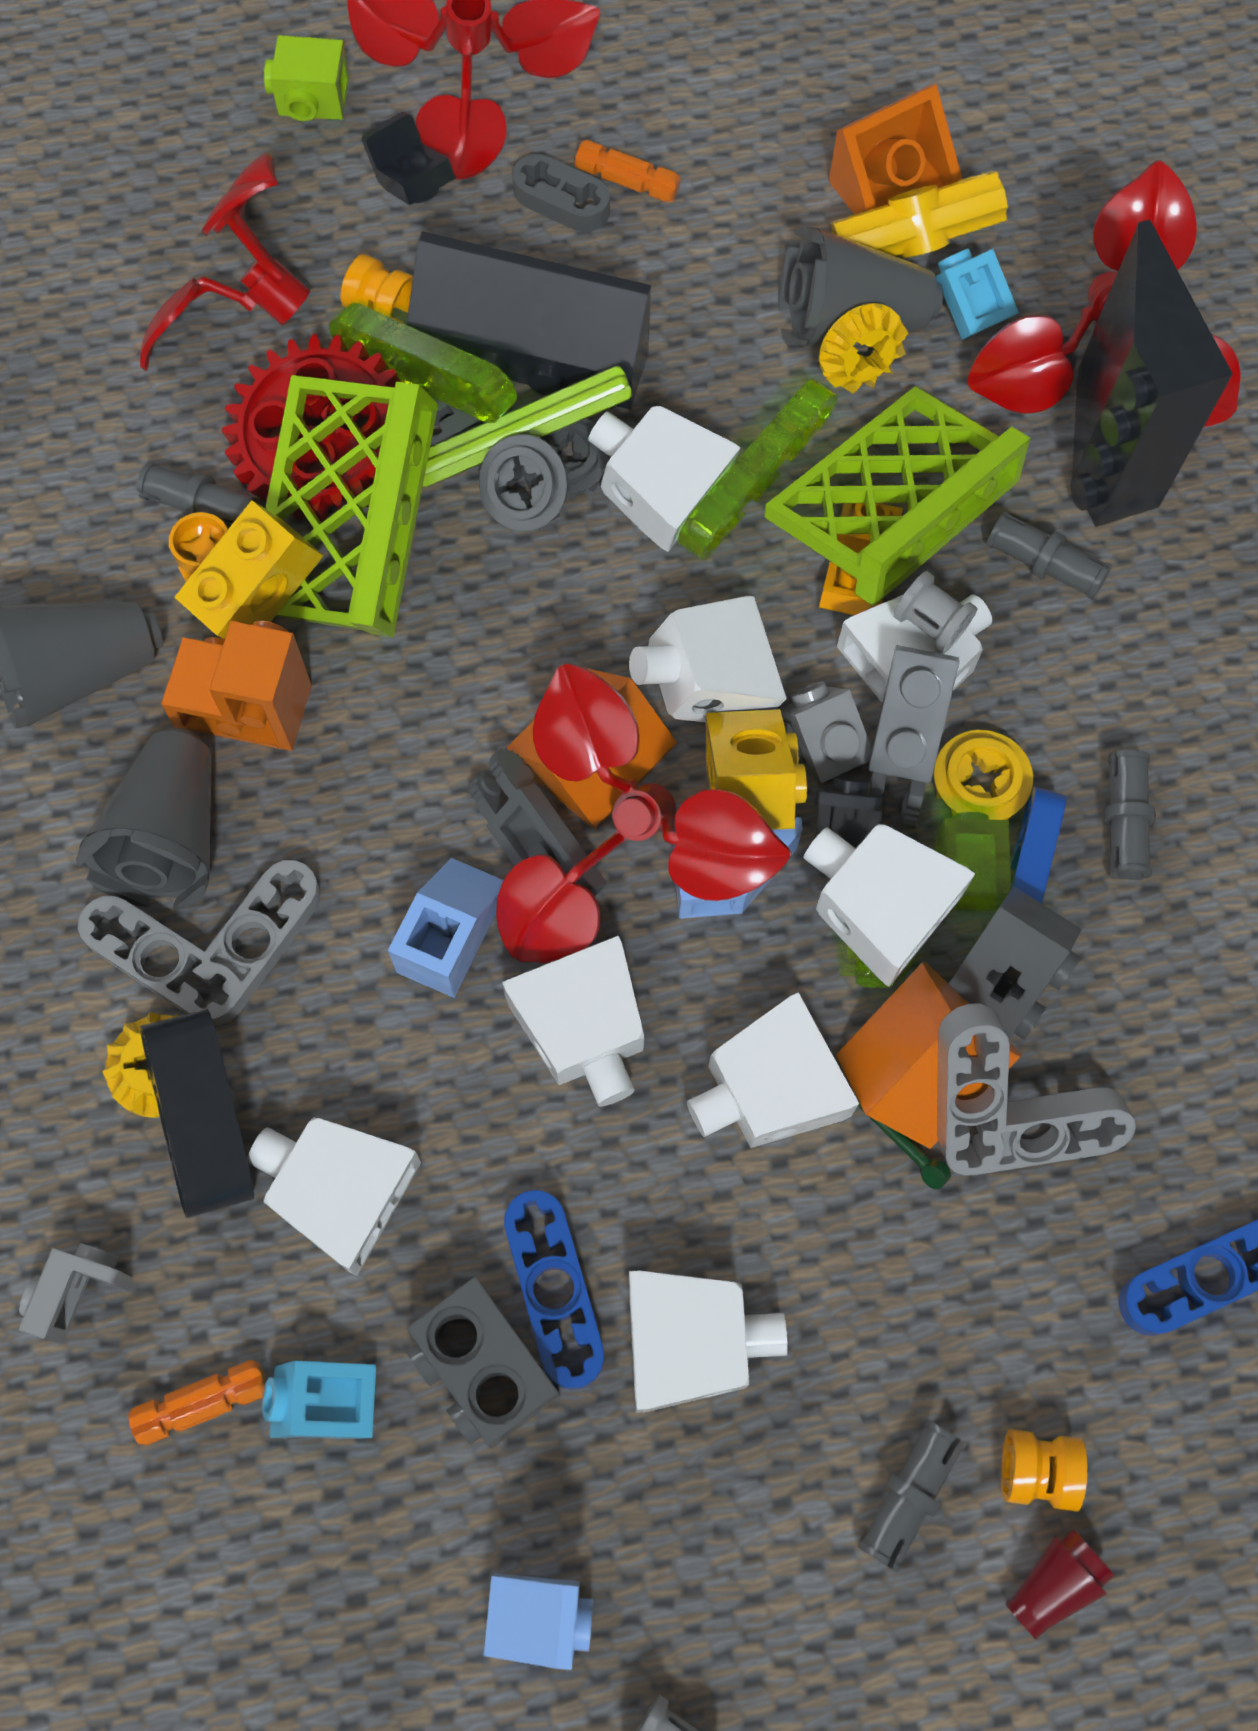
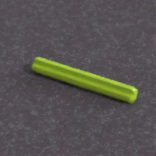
[423,366,632,487]

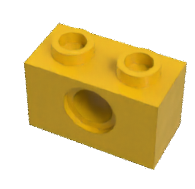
[174,500,324,639]
[706,709,807,830]

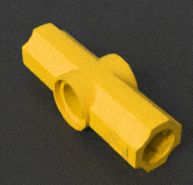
[830,171,1008,258]

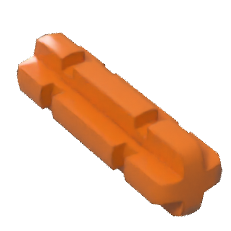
[574,140,681,202]
[128,1360,267,1445]

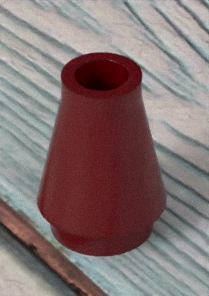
[1005,1529,1115,1639]

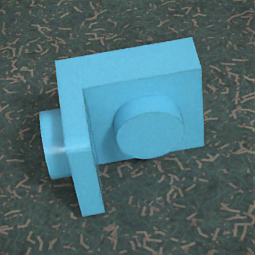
[935,248,1019,340]
[262,1361,376,1439]

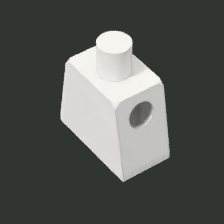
[588,406,740,552]
[837,594,992,702]
[629,596,787,723]
[803,824,975,987]
[502,936,644,1107]
[687,993,859,1148]
[247,1117,421,1276]
[628,1271,787,1413]

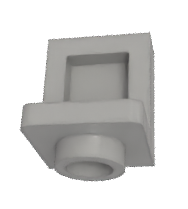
[780,681,872,783]
[18,1243,133,1344]

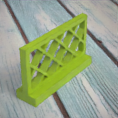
[265,375,438,638]
[764,386,1030,606]

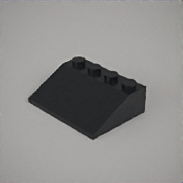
[1071,219,1233,527]

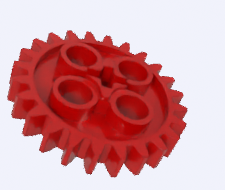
[222,334,401,522]

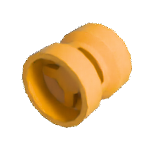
[340,253,413,331]
[169,512,228,582]
[1001,1429,1088,1512]

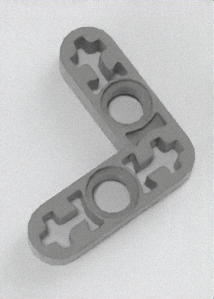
[78,860,321,1026]
[937,1004,1136,1175]

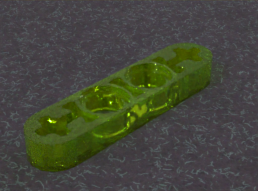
[329,302,517,424]
[678,379,838,560]

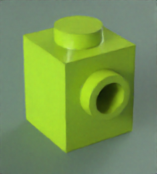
[264,35,350,121]

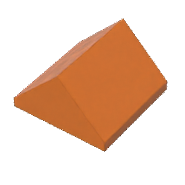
[829,84,962,215]
[507,668,677,830]
[835,961,1023,1149]

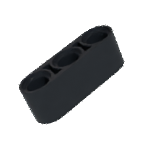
[140,1009,254,1218]

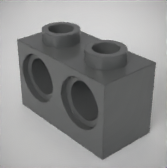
[406,1277,560,1449]

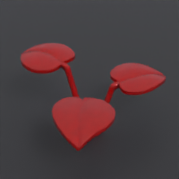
[347,0,600,180]
[140,152,310,371]
[967,160,1241,427]
[496,663,792,963]

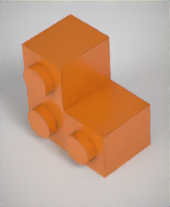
[161,621,312,751]

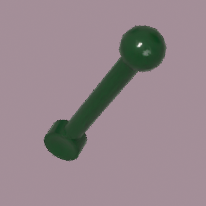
[848,1082,951,1189]

